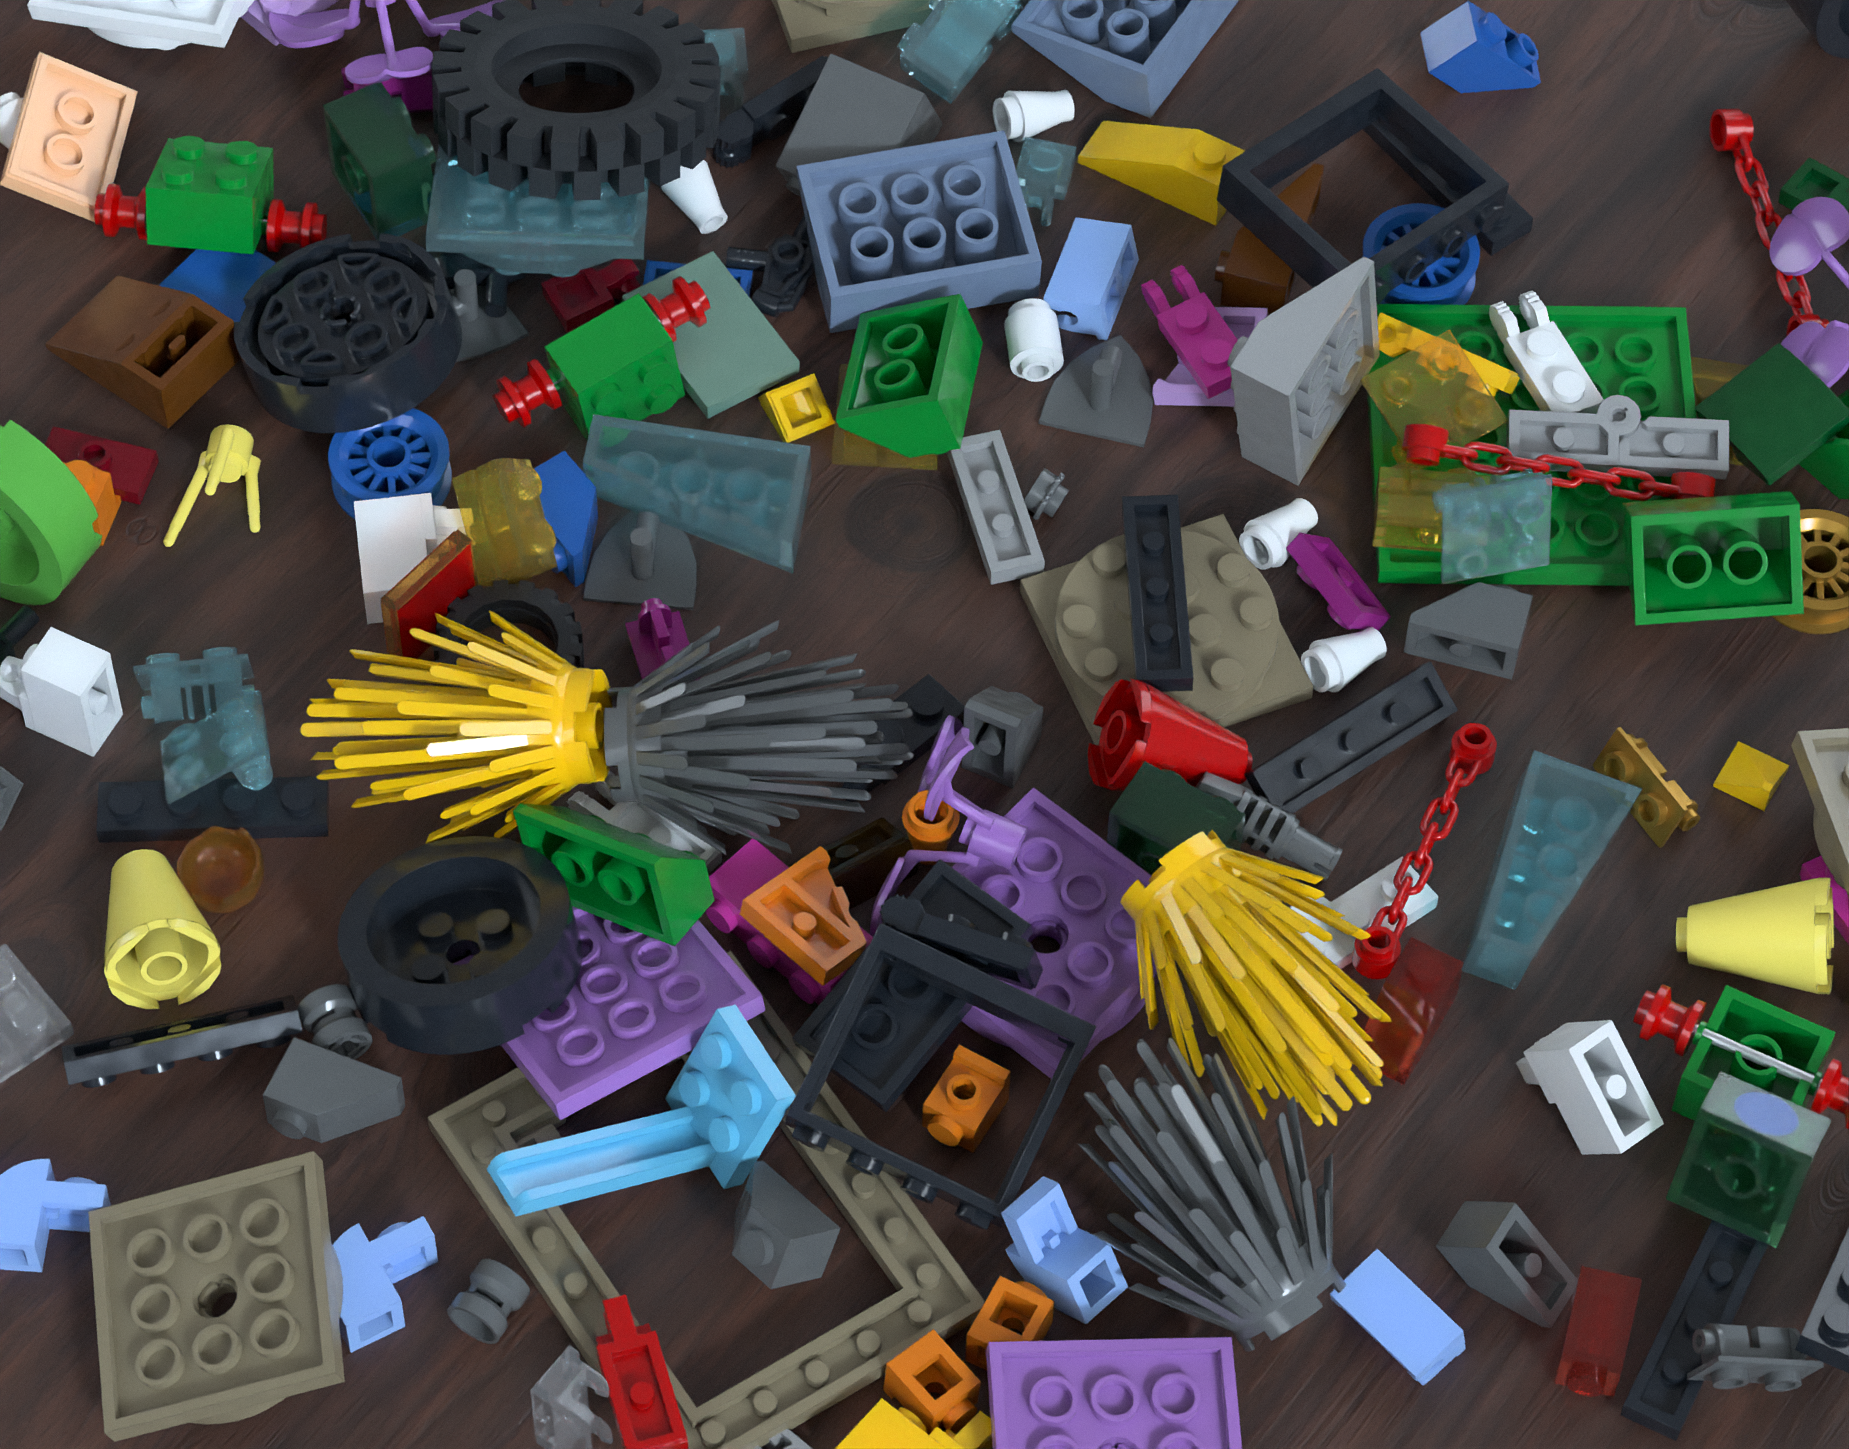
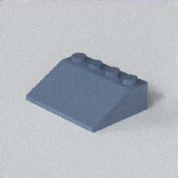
[1011,0,1239,118]
[796,131,1042,333]

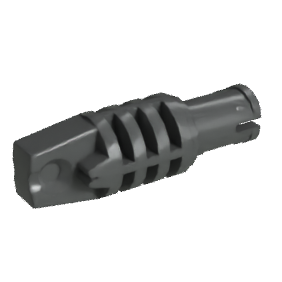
[1187,772,1343,881]

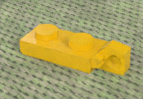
[1378,313,1520,399]

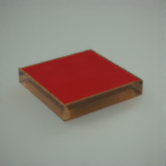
[381,529,477,668]

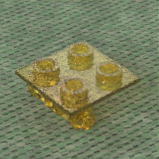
[1360,330,1508,471]

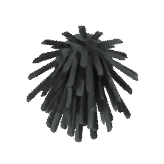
[604,619,914,855]
[1078,1038,1346,1352]

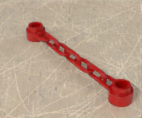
[1709,108,1829,336]
[1402,424,1716,501]
[1352,723,1497,979]

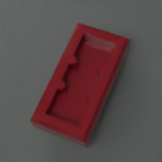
[45,426,159,505]

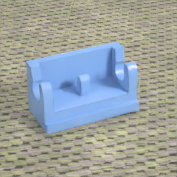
[1043,217,1139,340]
[1330,1249,1466,1385]

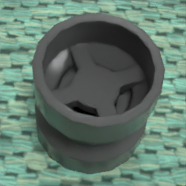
[297,984,373,1060]
[447,1259,530,1344]

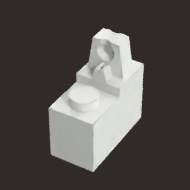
[354,493,479,624]
[0,627,123,757]
[1516,1020,1664,1155]

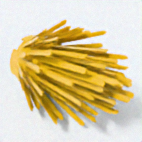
[300,610,613,844]
[1120,830,1391,1126]

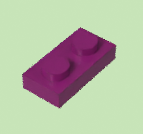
[1286,533,1391,631]

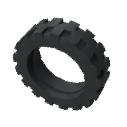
[433,579,585,689]

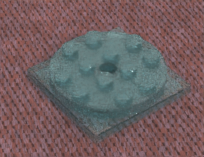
[426,145,650,277]

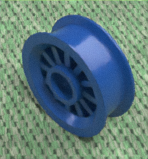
[1362,203,1480,305]
[328,408,452,519]

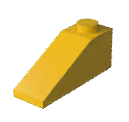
[1077,121,1245,226]

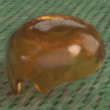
[177,825,265,913]

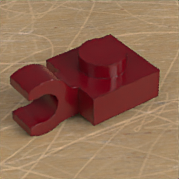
[541,256,641,333]

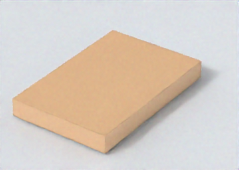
[0,52,138,222]

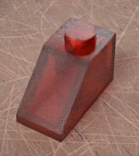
[1364,937,1464,1085]
[1554,1266,1642,1397]

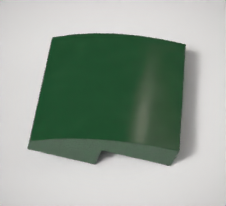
[1694,343,1849,486]

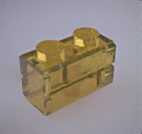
[452,458,557,586]
[1372,463,1491,556]

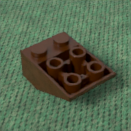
[45,275,240,429]

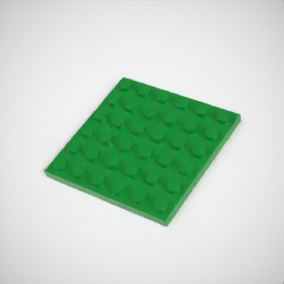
[1366,304,1697,586]

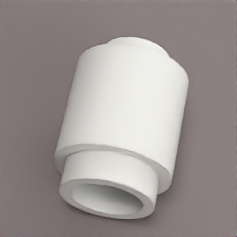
[1004,298,1064,382]

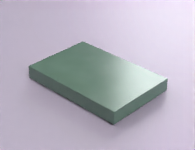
[622,251,800,419]

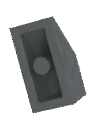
[1403,582,1533,680]
[962,686,1043,789]
[263,1037,405,1143]
[732,1160,841,1289]
[1436,1201,1580,1328]

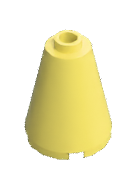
[104,849,221,1009]
[1676,878,1834,994]

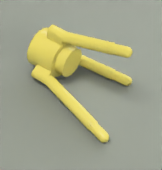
[163,424,261,547]

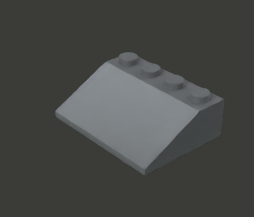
[1228,257,1380,486]

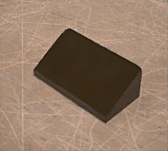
[789,818,918,909]

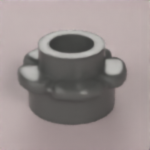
[1024,468,1069,520]

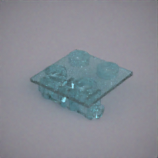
[1432,468,1552,584]
[133,647,257,723]
[160,689,273,804]

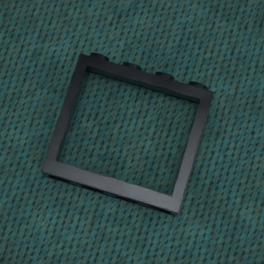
[1217,68,1509,305]
[785,923,1097,1230]

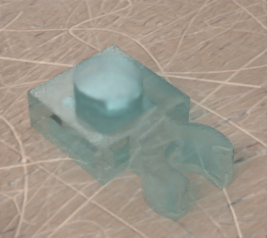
[702,28,748,110]
[1016,137,1077,227]

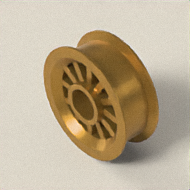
[1771,509,1849,634]

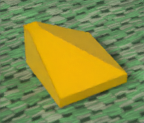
[758,373,835,444]
[1713,741,1789,811]

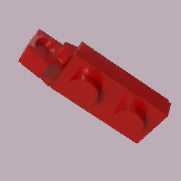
[596,1294,688,1449]

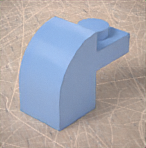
[0,1159,111,1272]
[1001,1176,1128,1324]
[333,1216,438,1353]

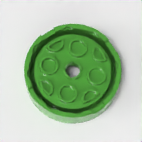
[0,420,102,605]

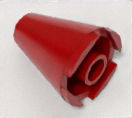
[1087,678,1253,792]

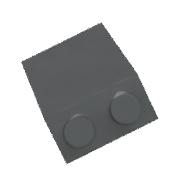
[776,54,943,196]

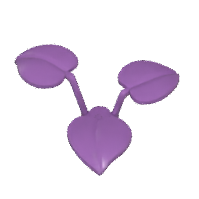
[268,0,505,84]
[1769,197,1849,388]
[870,715,1028,937]

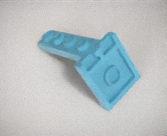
[487,1005,796,1216]

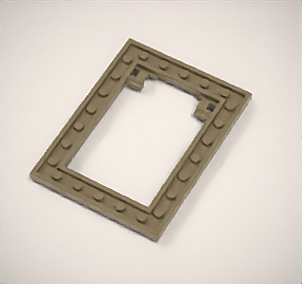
[428,951,985,1449]

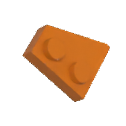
[740,846,867,986]

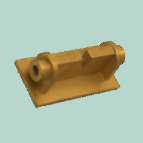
[1592,727,1700,848]

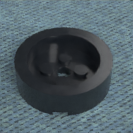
[234,233,462,433]
[337,836,583,1055]

